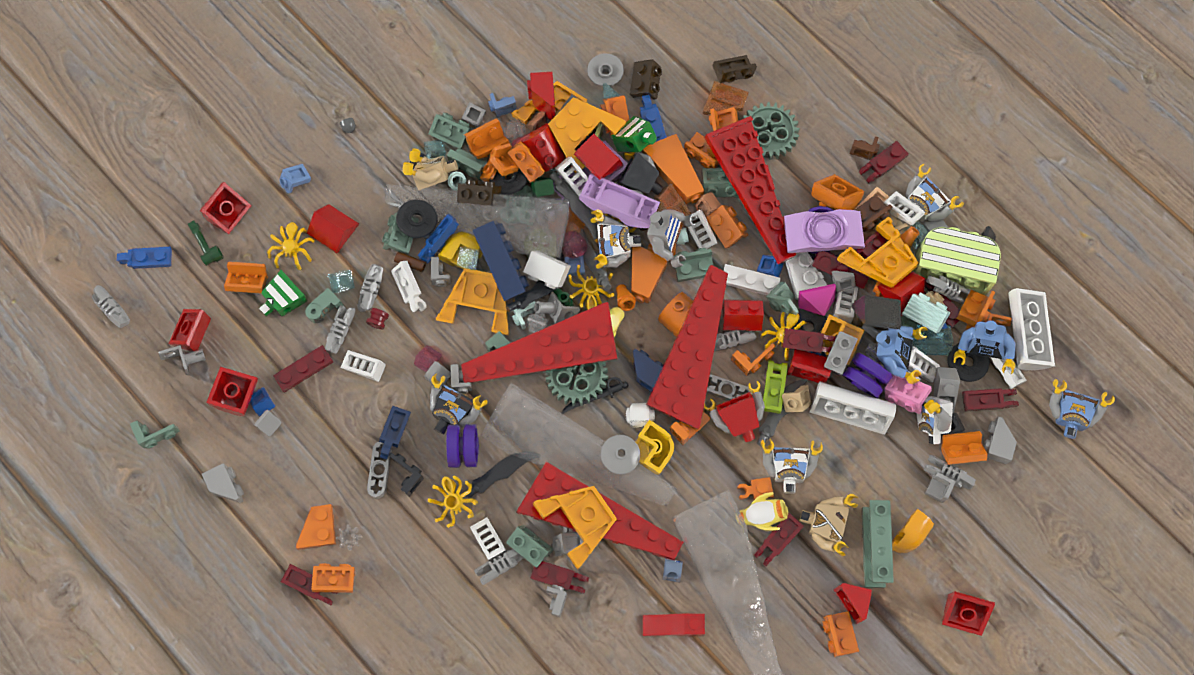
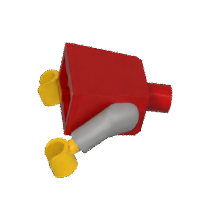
[704,381,765,442]

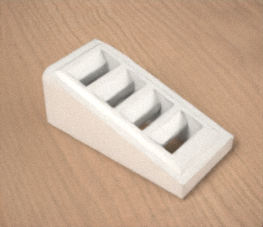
[555,157,588,196]
[884,191,925,225]
[688,210,717,249]
[833,287,858,324]
[908,346,940,382]
[340,350,386,382]
[470,517,506,561]

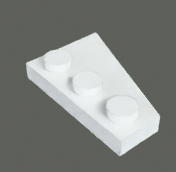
[785,252,827,300]

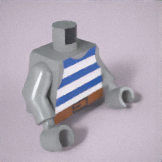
[647,209,698,268]

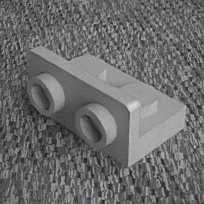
[824,331,858,376]

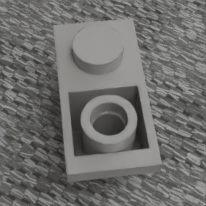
[934,367,960,413]
[983,417,1017,464]
[202,463,244,503]

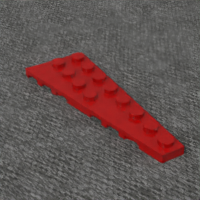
[704,116,796,265]
[646,265,728,429]
[461,302,618,383]
[516,462,684,560]

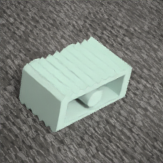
[902,292,951,333]

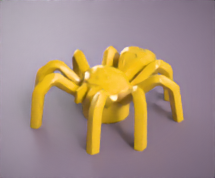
[267,222,315,270]
[568,265,614,310]
[760,312,806,361]
[427,475,478,528]

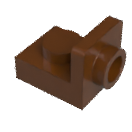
[849,136,880,160]

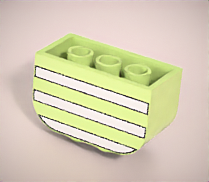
[913,227,1001,295]

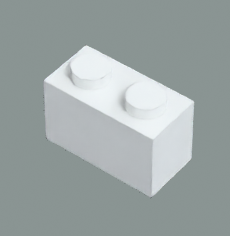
[523,250,571,289]

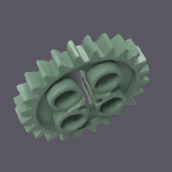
[743,102,800,160]
[545,361,608,406]

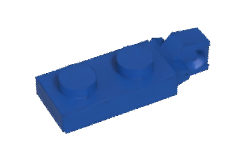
[640,95,667,142]
[418,214,459,263]
[117,247,172,269]

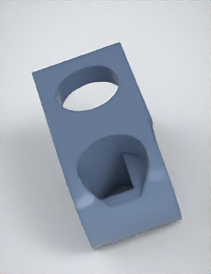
[662,559,683,583]

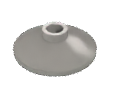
[587,54,624,87]
[601,435,640,474]

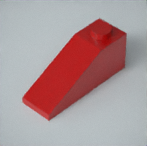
[643,613,705,636]

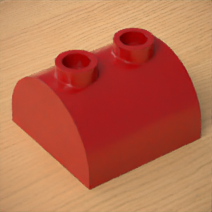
[516,123,566,172]
[206,367,258,416]

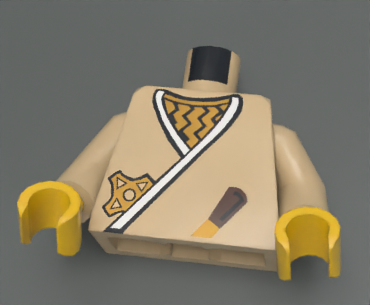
[402,148,458,190]
[799,494,858,556]

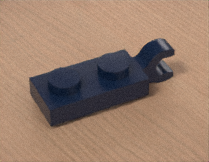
[379,406,411,460]

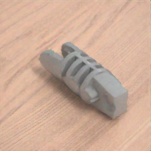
[357,264,383,312]
[926,275,970,304]
[92,285,130,328]
[325,305,356,354]
[714,330,757,351]
[924,455,976,490]
[474,549,524,585]

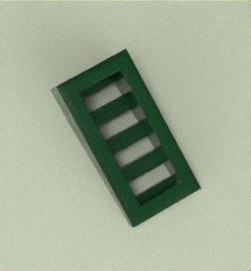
[528,176,554,197]

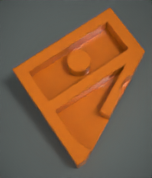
[296,504,336,550]

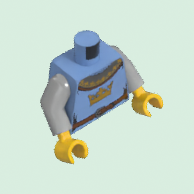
[1049,379,1115,439]

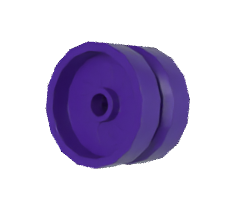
[842,352,893,399]
[446,424,479,468]

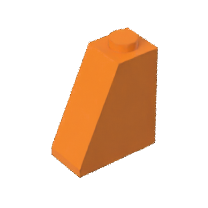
[631,247,668,304]

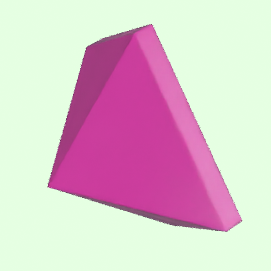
[798,284,836,316]

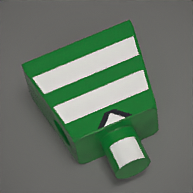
[610,116,656,153]
[259,270,308,317]

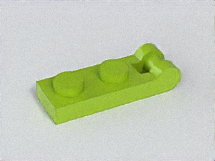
[763,360,788,414]

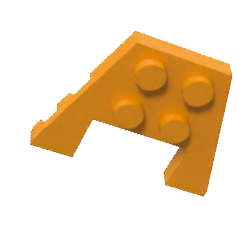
[512,81,587,125]
[548,97,626,174]
[837,216,919,288]
[436,268,509,335]
[533,486,617,569]

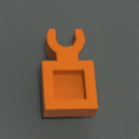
[737,477,774,500]

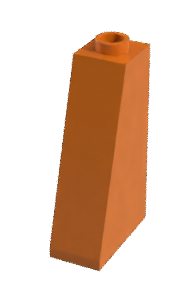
[642,134,704,204]

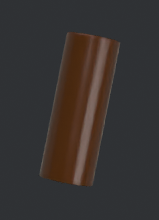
[394,251,426,272]

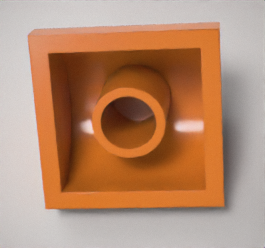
[812,174,865,210]
[658,292,693,337]

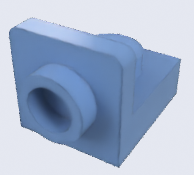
[488,93,517,117]
[279,164,311,194]

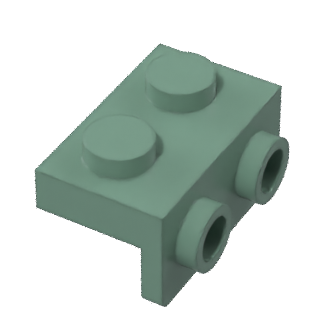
[447,148,487,180]

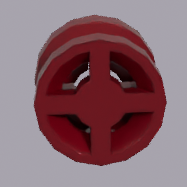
[366,308,389,330]

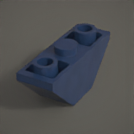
[632,349,664,392]

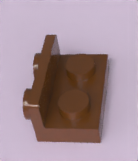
[855,194,893,232]

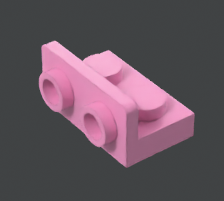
[884,375,932,414]

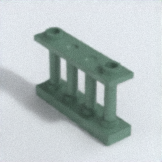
[862,500,894,588]

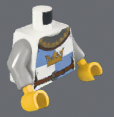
[905,163,964,222]
[591,210,641,269]
[917,396,953,444]
[761,439,823,494]

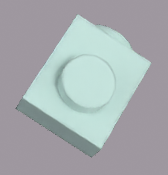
[512,301,536,330]

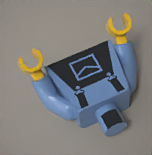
[954,321,1016,374]
[876,325,928,384]

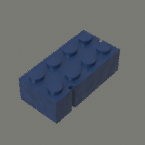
[472,221,530,301]

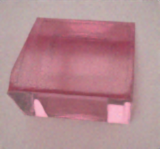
[414,345,442,372]

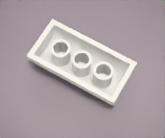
[1008,288,1055,370]
[810,382,896,435]

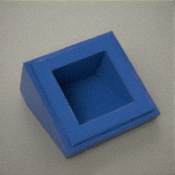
[756,255,784,277]
[250,387,275,416]

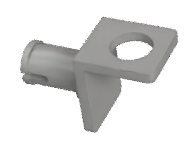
[534,293,580,323]
[158,346,206,375]

